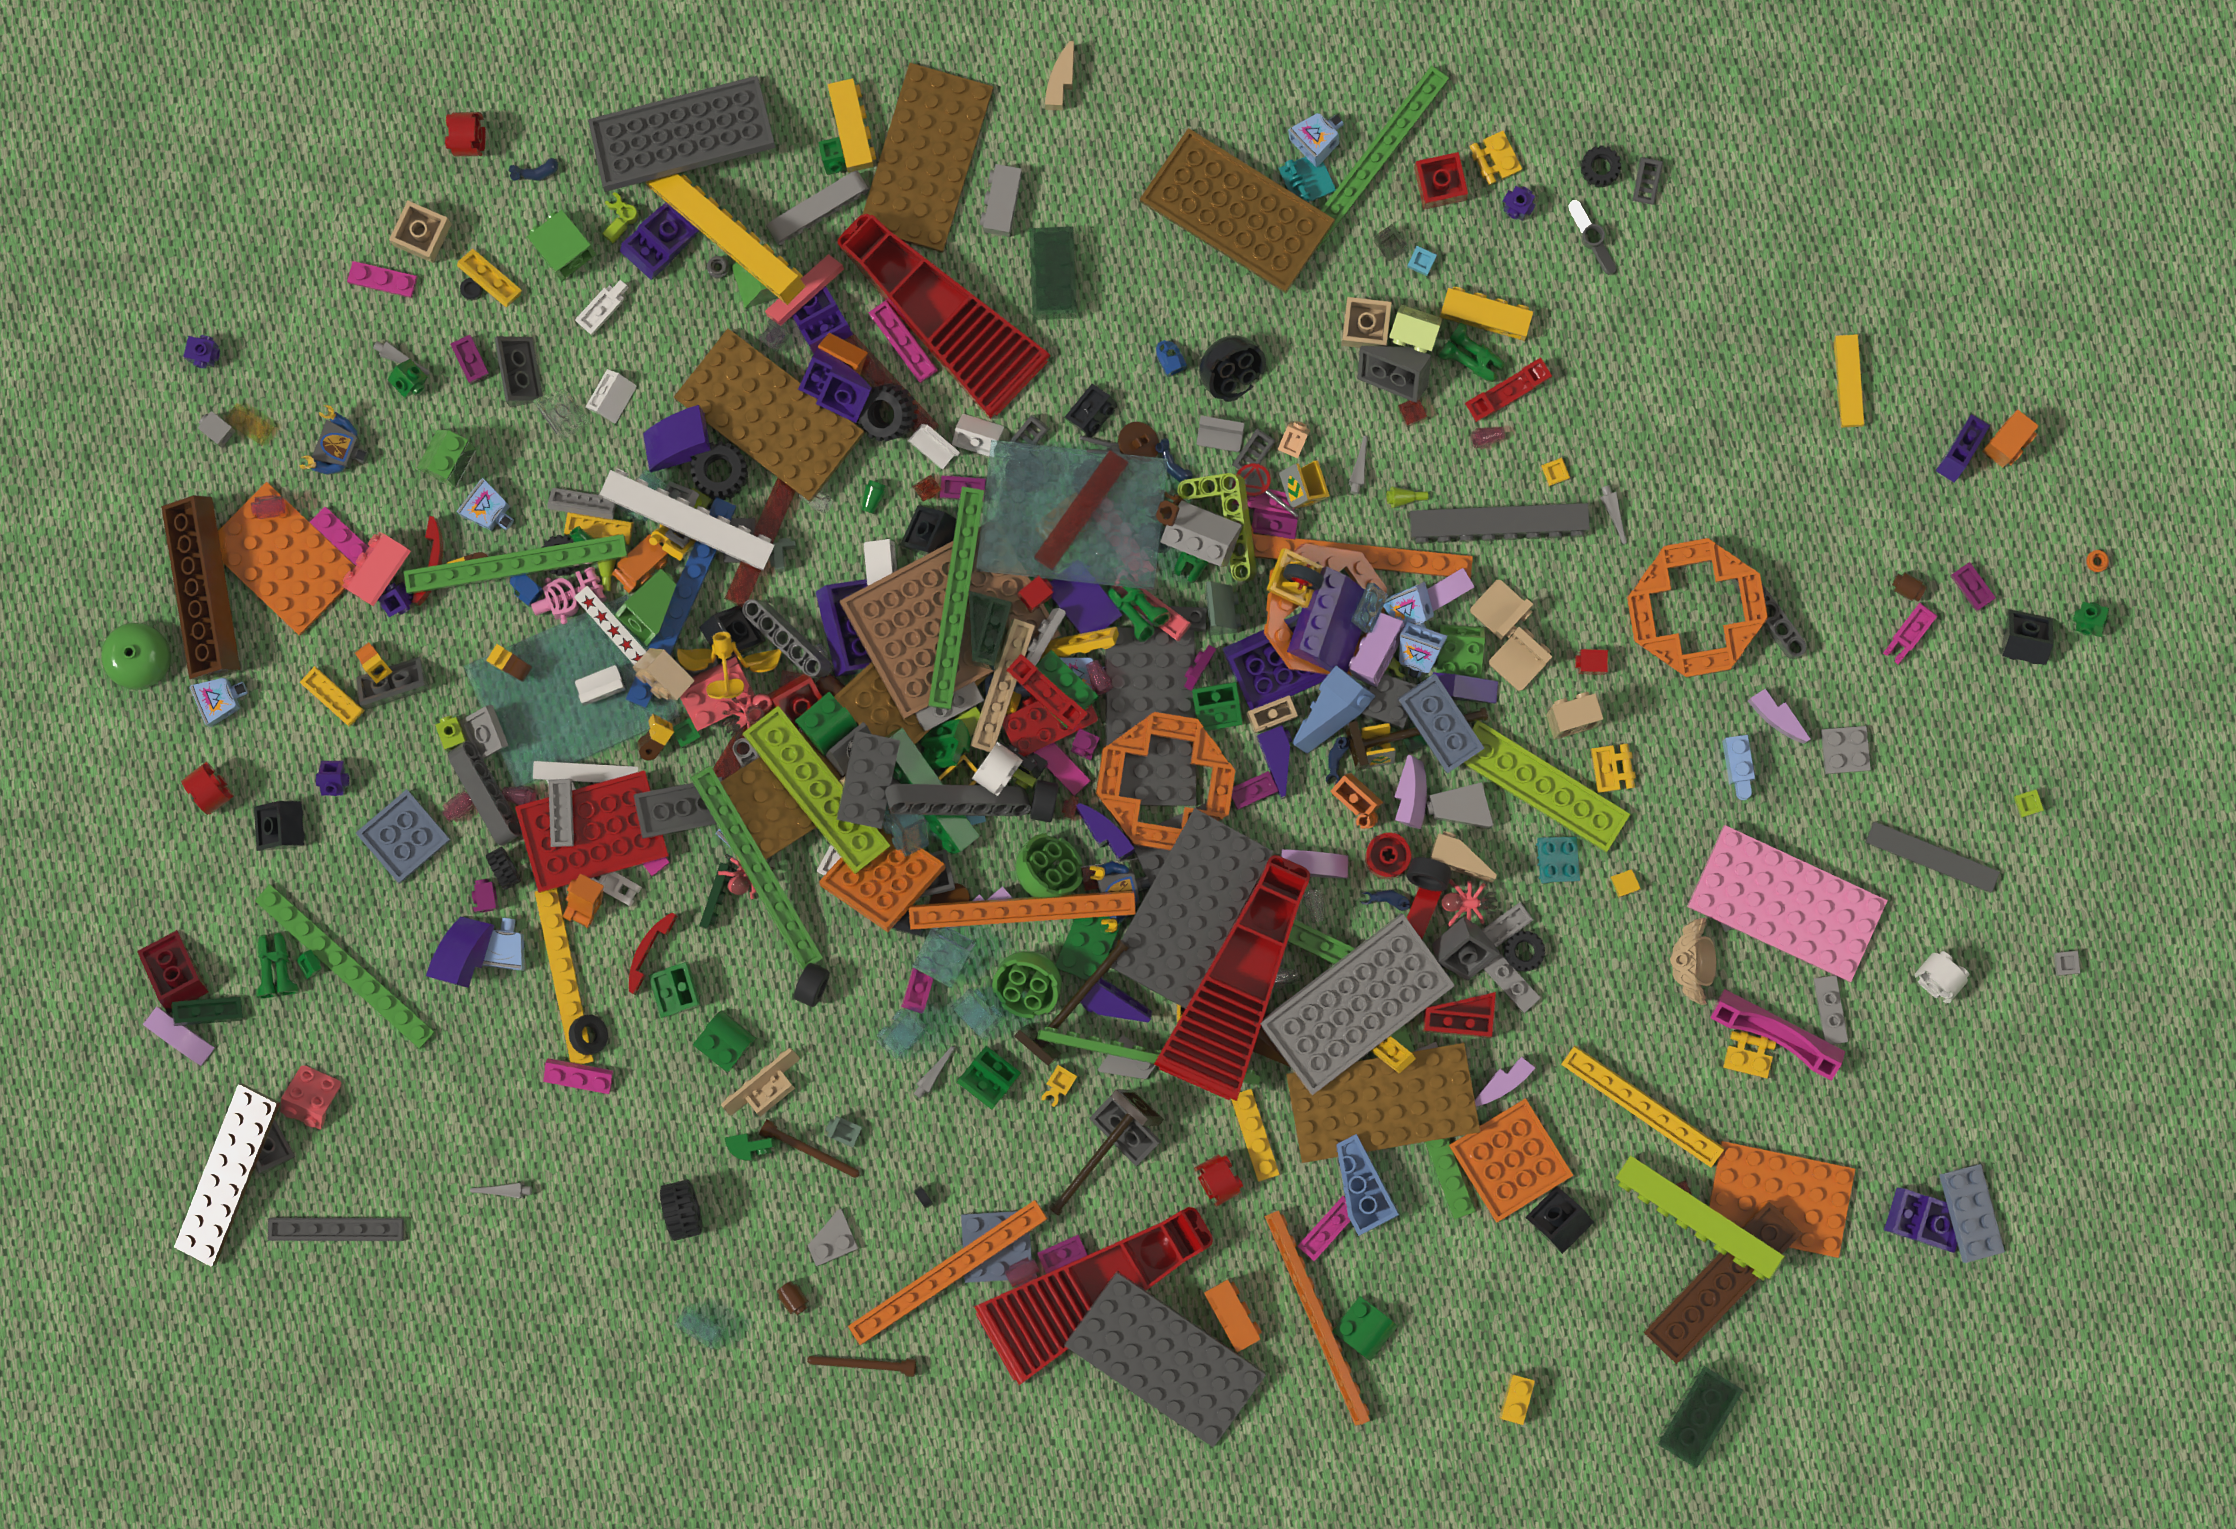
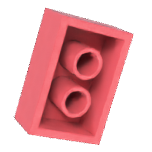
[680,657,755,731]

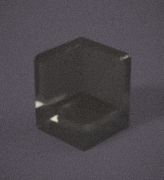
[1373,224,1408,261]

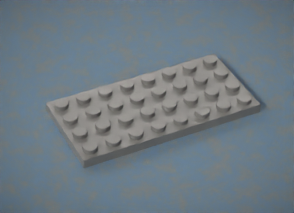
[1260,913,1455,1095]

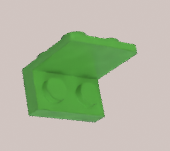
[1436,624,1485,678]

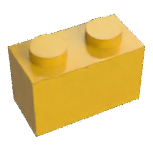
[1499,1374,1535,1425]

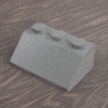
[1160,501,1243,567]

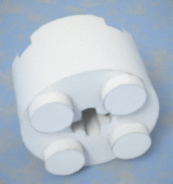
[972,742,1023,796]
[1915,951,1970,1003]

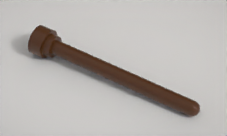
[759,1119,860,1178]
[807,1356,916,1377]

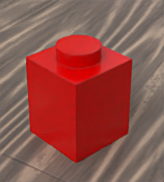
[1017,576,1053,613]
[1575,649,1608,675]

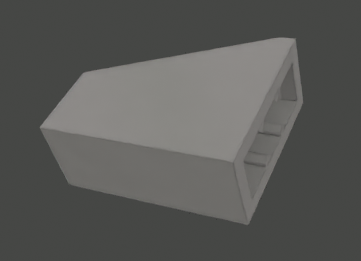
[1426,782,1493,829]

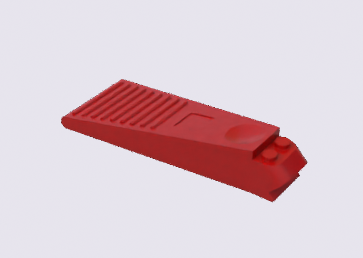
[837,214,1051,419]
[1153,855,1310,1101]
[974,1207,1213,1385]

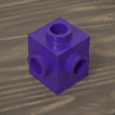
[1503,186,1536,221]
[183,335,220,369]
[378,581,413,617]
[316,761,349,796]

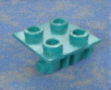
[1278,157,1336,203]
[1536,837,1580,884]

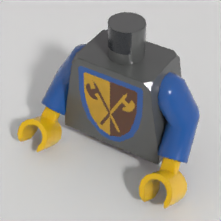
[299,405,369,475]
[1090,861,1150,932]

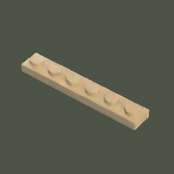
[970,618,1035,752]

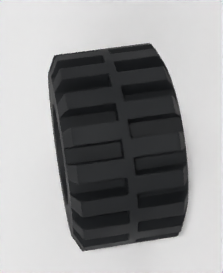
[857,384,917,441]
[690,441,748,500]
[660,1179,703,1241]

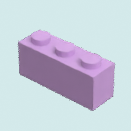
[1349,612,1405,687]

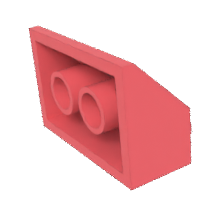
[342,532,411,606]

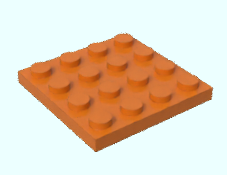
[819,822,946,932]
[1449,1098,1574,1223]

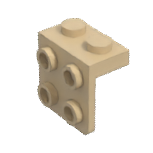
[1470,580,1533,640]
[1489,627,1552,691]

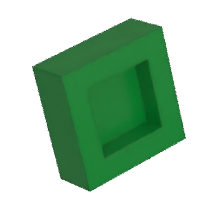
[673,718,702,749]
[296,949,322,979]

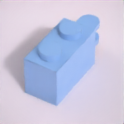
[1722,735,1755,800]

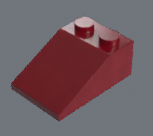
[137,930,209,1013]

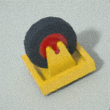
[1267,548,1324,608]

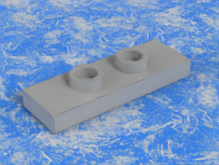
[547,488,617,520]
[1025,608,1066,666]
[915,682,984,732]
[548,779,574,847]
[1482,902,1533,947]
[1483,954,1540,1013]
[1813,975,1848,1044]

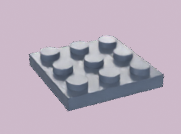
[356,789,451,884]
[961,1211,1033,1283]

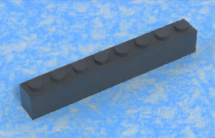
[1409,503,1590,544]

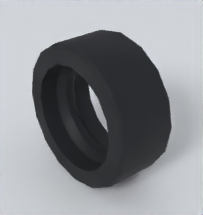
[1406,857,1452,891]

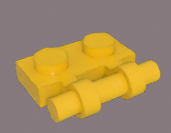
[1469,131,1522,185]
[649,524,696,561]
[1590,744,1636,793]
[1723,1031,1776,1079]

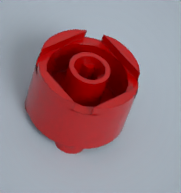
[445,112,486,157]
[181,761,234,815]
[1365,832,1411,880]
[1194,1154,1243,1207]

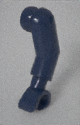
[508,158,558,181]
[1155,438,1193,483]
[1326,736,1350,785]
[1360,890,1410,911]

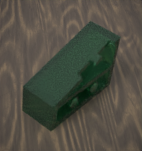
[969,591,1013,671]

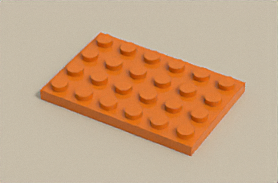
[218,482,356,636]
[1709,1141,1855,1258]

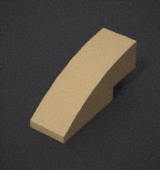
[1045,41,1074,111]

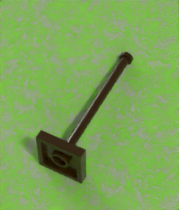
[1345,707,1488,772]
[1014,939,1130,1066]
[1049,1089,1164,1215]

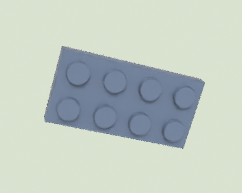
[1398,674,1484,773]
[1939,1164,2005,1263]

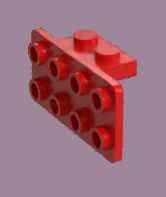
[1002,696,1098,756]

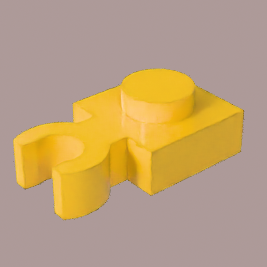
[1041,1065,1077,1107]

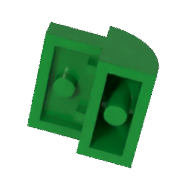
[1192,681,1243,731]
[795,692,858,757]
[920,719,971,770]
[648,962,701,1018]
[693,1010,757,1073]
[957,1046,1021,1110]
[725,1133,776,1162]
[1332,1296,1398,1362]

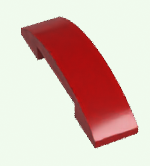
[1465,357,1552,422]
[412,516,443,606]
[1006,654,1088,730]
[1407,887,1442,939]
[629,913,678,995]

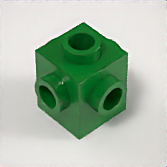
[387,359,428,398]
[2073,602,2109,638]

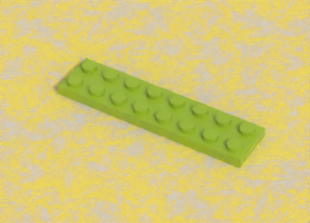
[743,706,890,874]
[1462,720,1630,853]

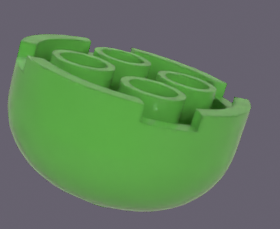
[101,623,171,690]
[1015,833,1083,898]
[992,951,1062,1018]

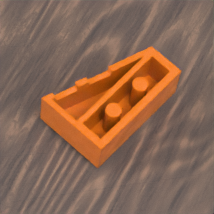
[1203,1279,1262,1352]

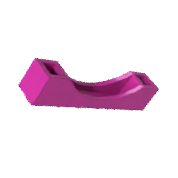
[1710,989,1845,1081]

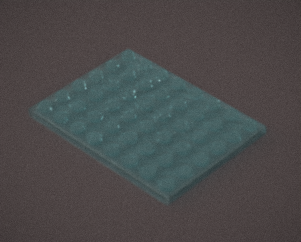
[976,440,1168,590]
[464,595,680,788]

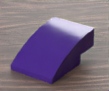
[620,202,699,280]
[792,286,853,354]
[798,348,872,423]
[643,405,711,473]
[1050,560,1122,634]
[1076,803,1135,861]
[426,916,494,988]
[1884,1187,1957,1253]

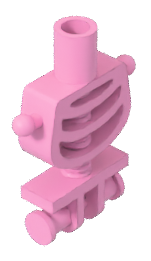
[531,567,607,625]

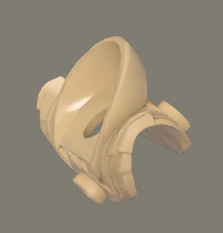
[1670,918,1716,1005]

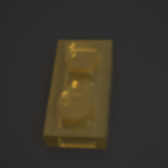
[225,403,274,446]

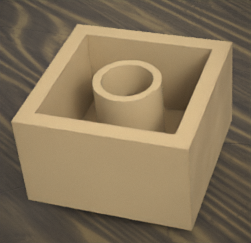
[389,200,452,263]
[1341,297,1391,348]
[632,648,695,700]

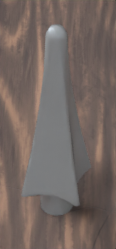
[373,341,430,375]
[1349,435,1368,495]
[1601,485,1627,544]
[913,1046,955,1099]
[470,1183,532,1199]

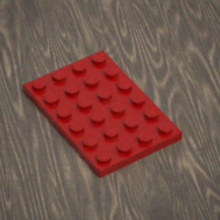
[515,770,669,893]

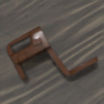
[1143,490,1186,527]

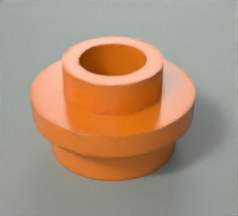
[2086,550,2109,572]

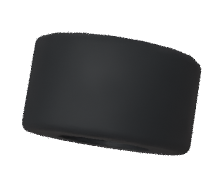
[1030,780,1059,823]
[794,963,830,1007]

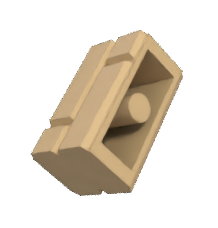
[1247,695,1298,734]

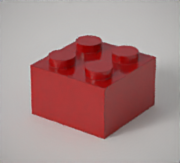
[1414,152,1468,210]
[768,674,822,733]

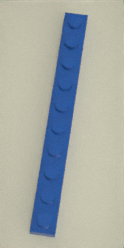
[626,497,737,709]

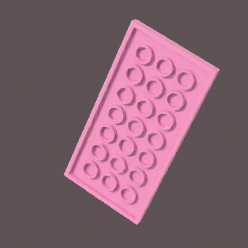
[1687,825,1888,982]

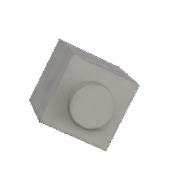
[198,411,236,448]

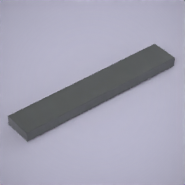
[1865,822,2000,893]
[268,1218,404,1241]

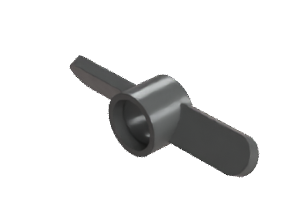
[1569,200,1616,275]

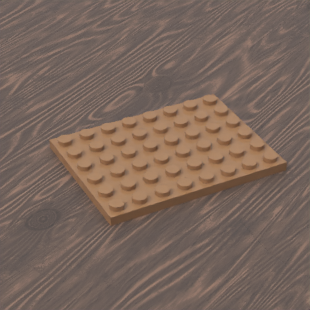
[840,519,1060,719]

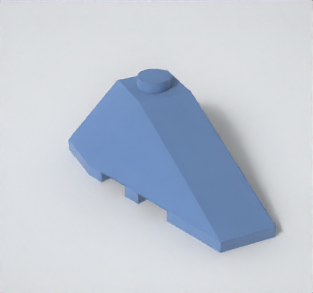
[1292,665,1375,754]
[1336,1134,1400,1236]

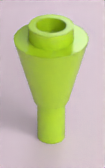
[1386,486,1428,508]
[597,559,616,591]

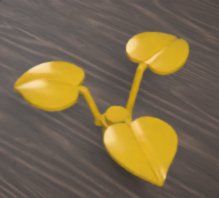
[677,632,782,699]

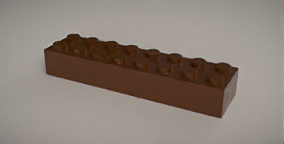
[161,495,240,680]

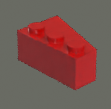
[1423,992,1496,1038]

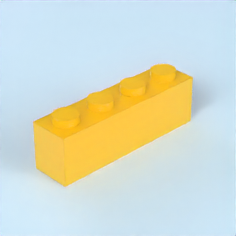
[828,78,877,173]
[1440,287,1533,341]

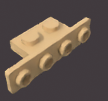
[721,1048,800,1117]

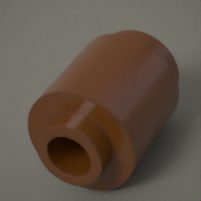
[1892,572,1927,602]
[815,673,845,697]
[776,1281,809,1315]

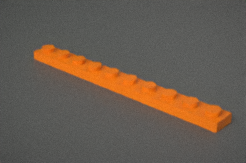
[1252,534,1473,579]
[909,890,1136,929]
[848,1200,1048,1345]
[1264,1210,1370,1426]

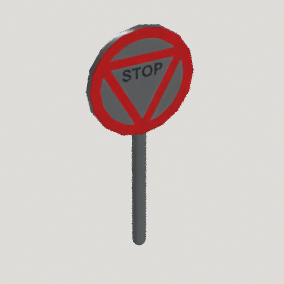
[1235,463,1299,517]

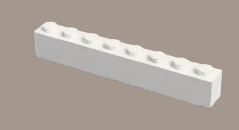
[599,468,774,570]

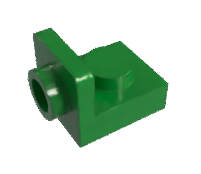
[818,137,847,175]

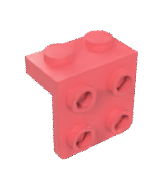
[280,1065,341,1130]

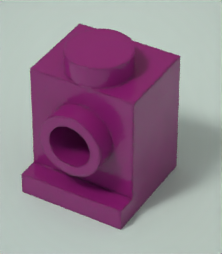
[1070,728,1100,761]
[472,879,499,914]

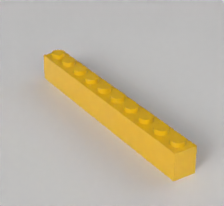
[645,174,806,305]

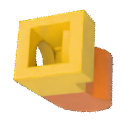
[355,642,392,684]

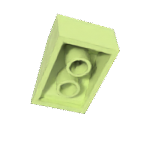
[1389,305,1443,353]

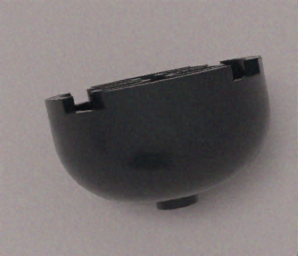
[1199,335,1266,402]

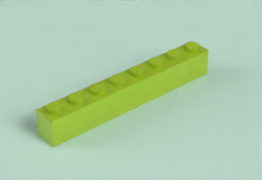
[1616,1155,1785,1281]

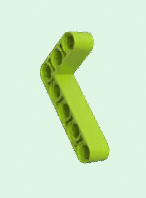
[1178,473,1257,582]

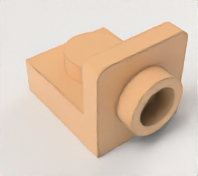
[1278,421,1310,458]

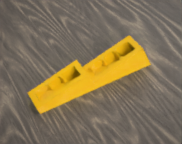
[1834,334,1864,428]

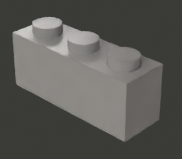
[980,164,1022,237]

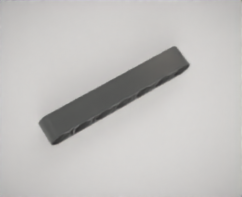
[885,784,1031,816]

